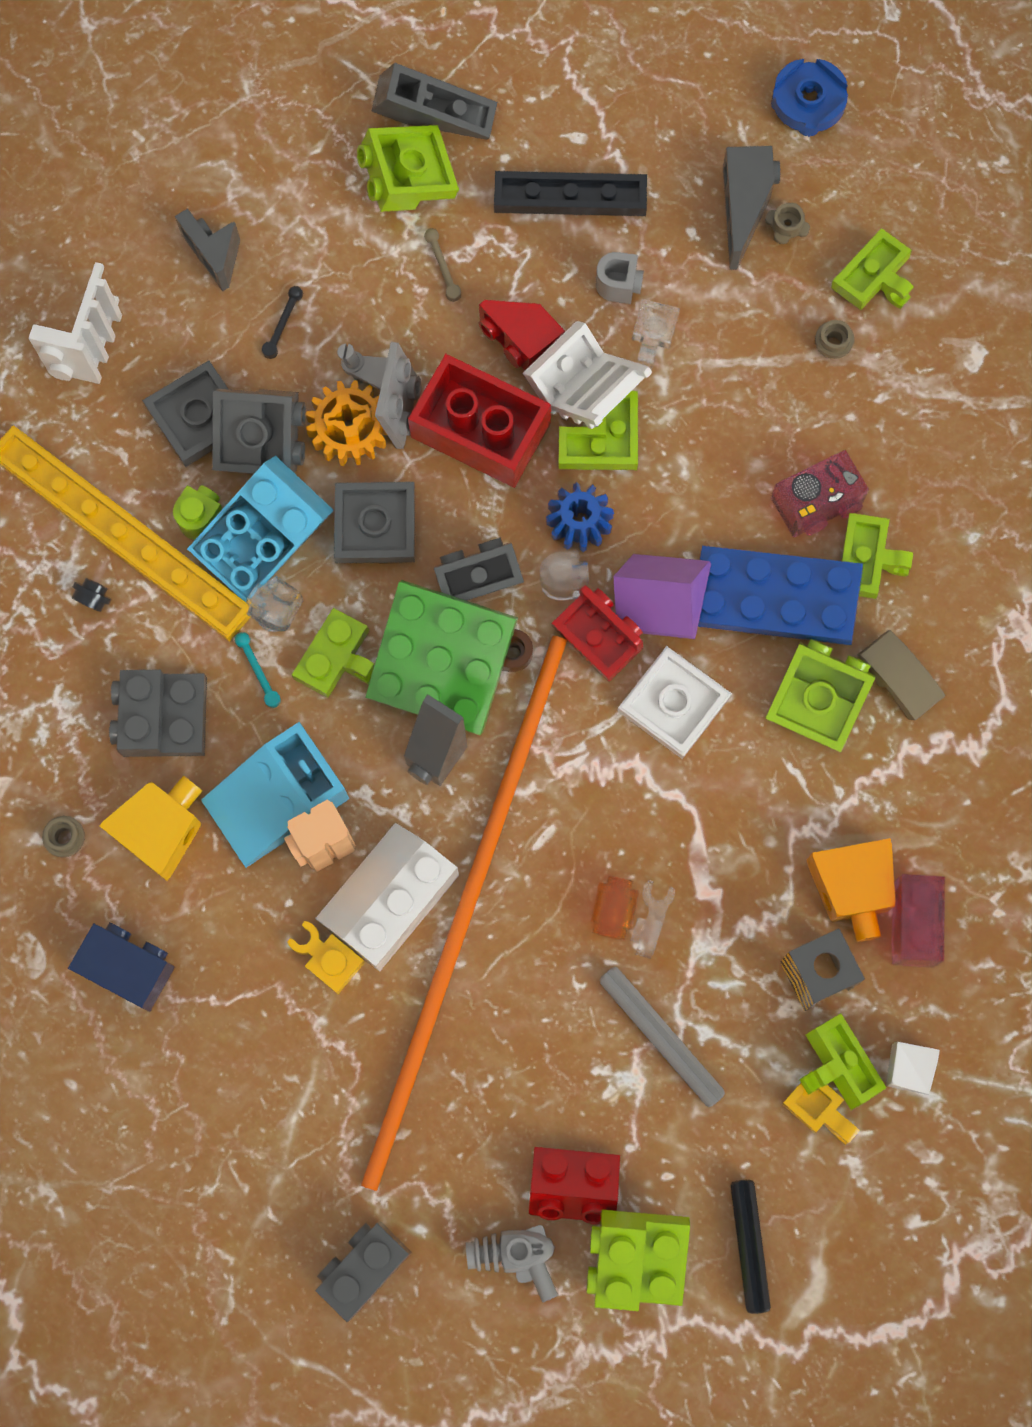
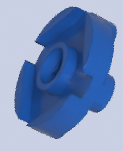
[771,59,848,137]

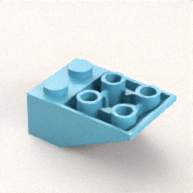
[187,455,334,603]
[201,722,349,868]

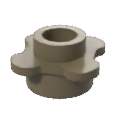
[765,203,810,244]

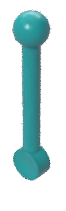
[234,632,281,708]

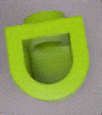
[173,485,223,540]

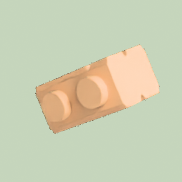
[284,799,356,872]

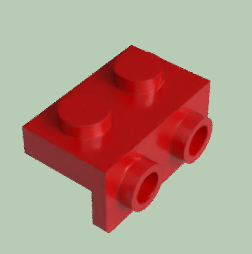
[551,585,643,682]
[529,1147,620,1225]

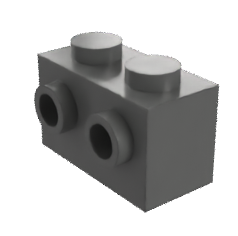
[434,537,524,601]
[315,1222,412,1322]

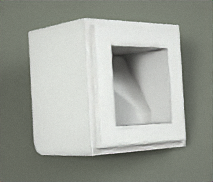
[886,1042,940,1095]

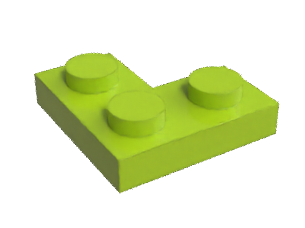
[559,391,638,470]

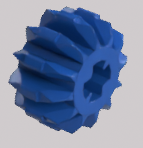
[546,482,614,552]

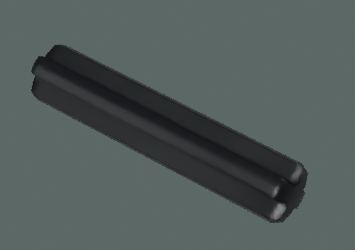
[730,1180,771,1314]

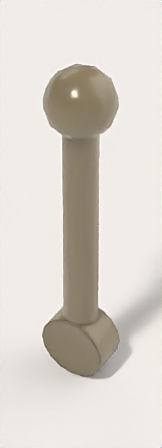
[424,228,461,302]

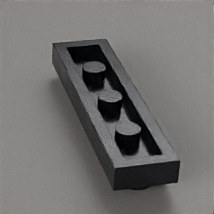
[494,171,647,216]

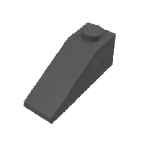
[371,63,498,140]
[723,146,780,270]
[404,694,468,786]

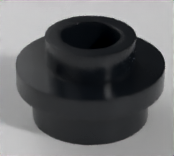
[72,578,112,612]

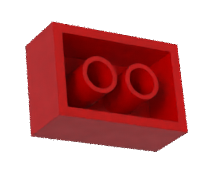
[408,353,551,488]

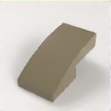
[857,630,946,720]

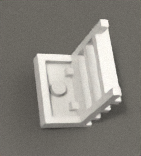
[29,262,122,384]
[523,321,652,429]

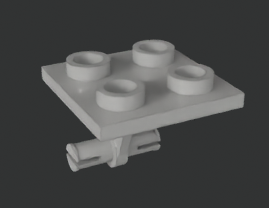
[337,342,421,449]

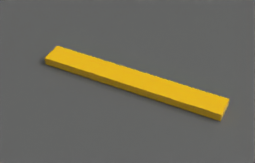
[0,425,255,642]

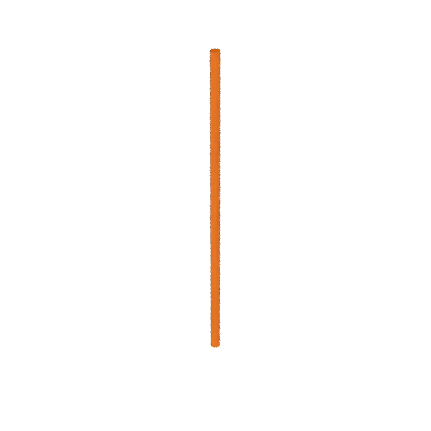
[361,636,567,1191]

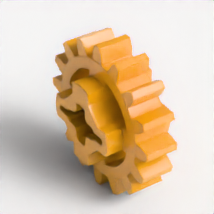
[306,380,387,466]

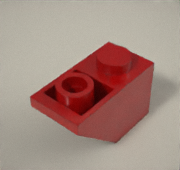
[478,300,565,370]

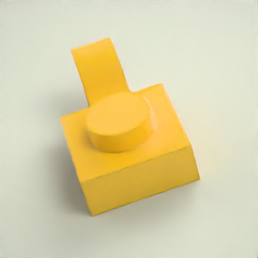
[782,1071,860,1145]

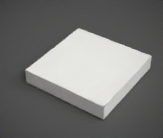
[617,646,732,759]

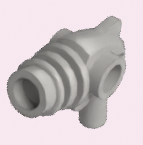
[466,1225,558,1303]

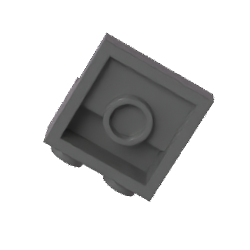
[212,389,306,473]
[109,670,207,757]

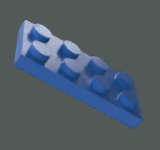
[698,546,863,645]

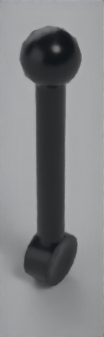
[262,286,303,359]

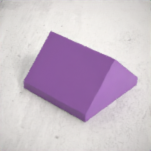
[613,554,711,639]

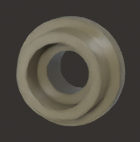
[815,320,854,359]
[42,816,85,857]

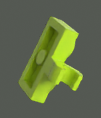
[831,228,914,310]
[841,513,913,599]
[292,608,374,698]
[799,1013,887,1110]

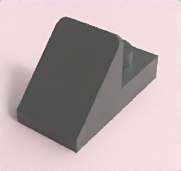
[175,208,240,291]

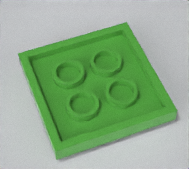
[365,580,518,735]

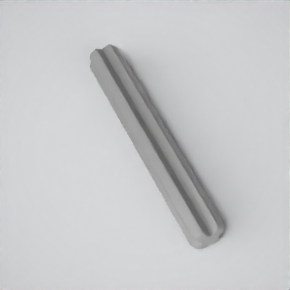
[600,967,725,1107]

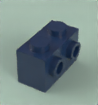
[68,922,175,1012]

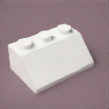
[315,823,459,972]

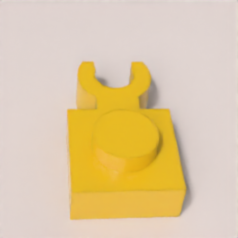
[287,921,365,994]

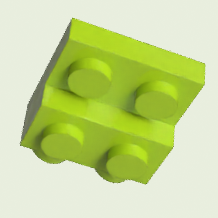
[357,125,459,212]
[765,639,876,752]
[587,1210,690,1311]

